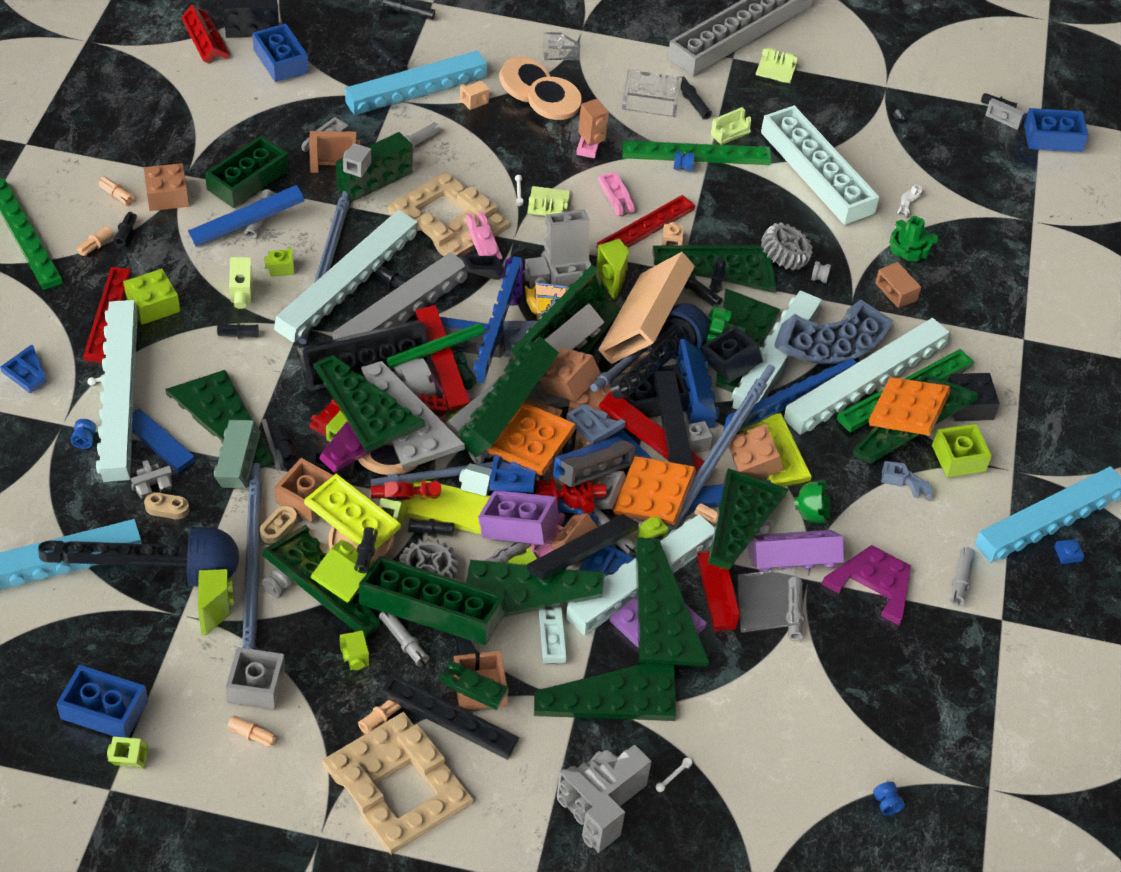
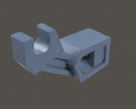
[881,461,932,500]

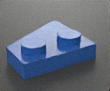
[0,344,46,393]
[489,455,536,493]
[579,545,635,577]

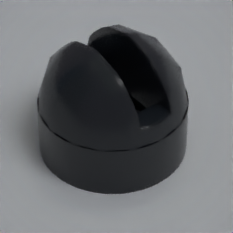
[893,107,909,123]

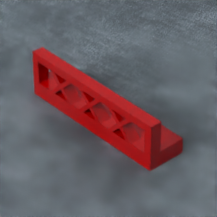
[181,4,230,64]
[696,552,740,631]

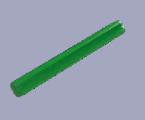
[387,323,485,369]

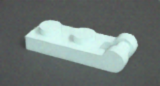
[538,607,566,664]

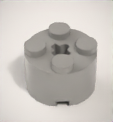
[394,358,436,399]

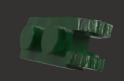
[439,661,509,710]

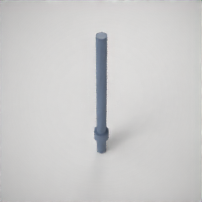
[590,346,648,392]
[371,462,493,486]

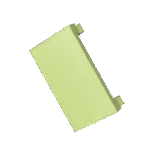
[711,107,751,145]

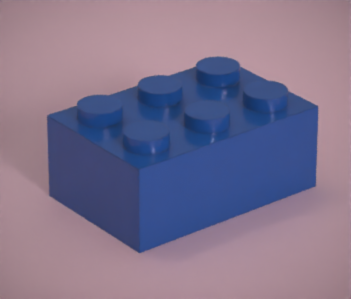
[252,23,309,82]
[1024,108,1088,152]
[57,665,148,738]

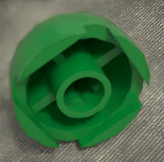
[794,480,830,524]

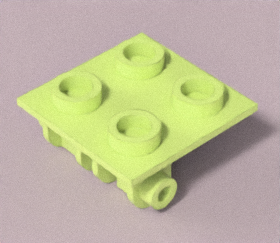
[755,47,798,83]
[527,186,570,216]

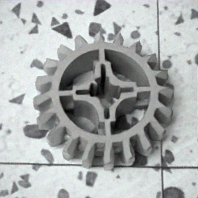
[761,222,813,270]
[399,538,459,579]

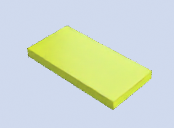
[743,413,812,487]
[304,474,401,549]
[403,480,491,535]

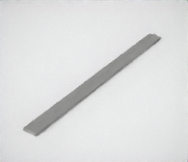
[261,419,281,471]

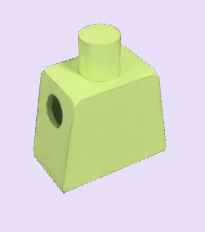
[229,257,253,309]

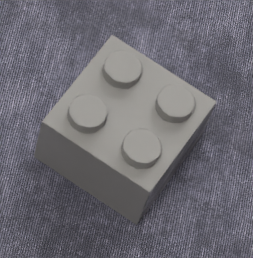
[226,647,285,710]

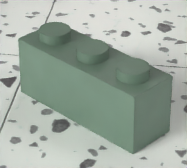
[214,420,261,488]

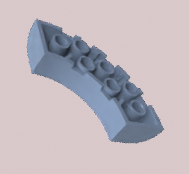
[774,300,893,364]

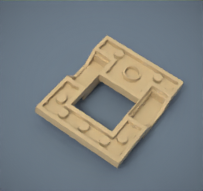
[388,171,510,258]
[322,712,473,855]

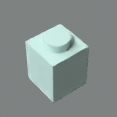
[459,463,492,496]

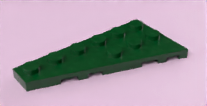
[314,355,426,453]

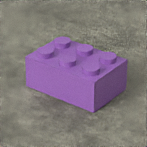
[478,490,559,545]

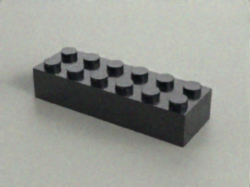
[297,320,432,391]

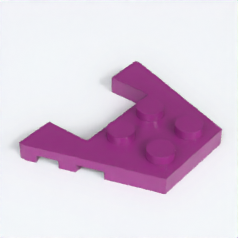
[822,545,911,625]

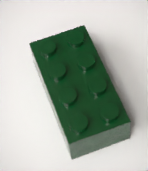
[336,132,413,202]
[205,135,289,208]

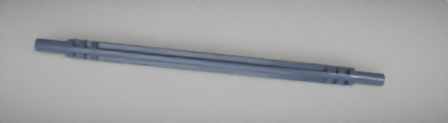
[298,191,350,344]
[657,364,775,541]
[242,463,262,667]

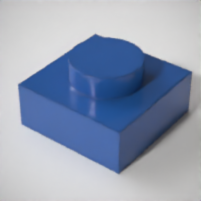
[1054,539,1084,564]

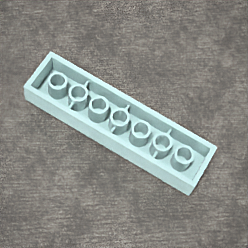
[761,105,879,225]

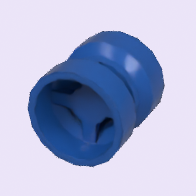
[673,151,694,172]
[70,419,97,449]
[873,782,905,815]

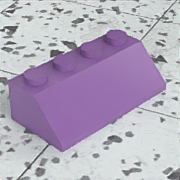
[747,530,844,571]

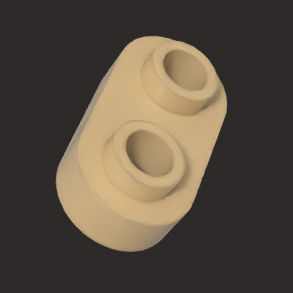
[144,493,189,519]
[260,506,297,544]

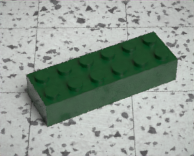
[458,336,559,457]
[359,556,505,645]

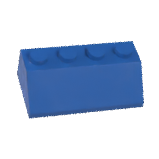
[676,339,719,428]

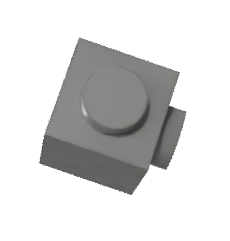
[343,143,371,177]
[523,257,550,289]
[685,421,712,453]

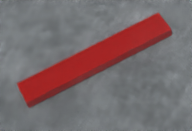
[596,195,695,249]
[83,267,132,363]
[416,305,470,412]
[598,391,704,476]

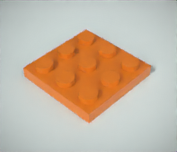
[869,377,950,435]
[487,402,576,476]
[613,456,696,526]

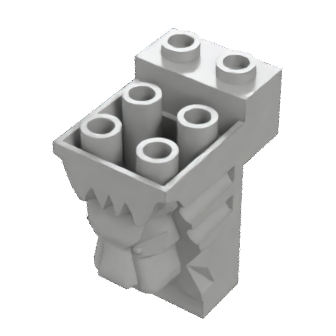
[541,209,591,287]
[557,745,651,853]

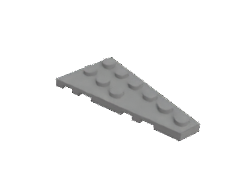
[361,361,465,470]

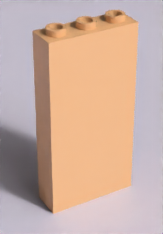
[598,252,695,364]

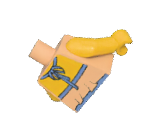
[525,282,568,320]

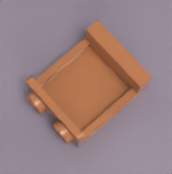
[309,131,360,173]

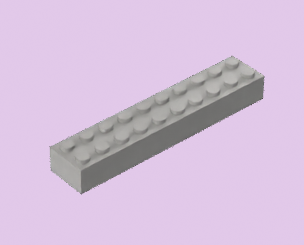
[668,0,813,75]

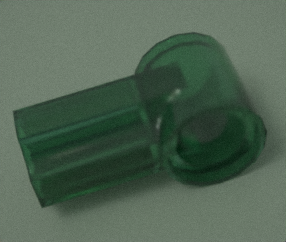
[453,351,477,390]

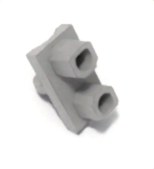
[131,460,172,499]

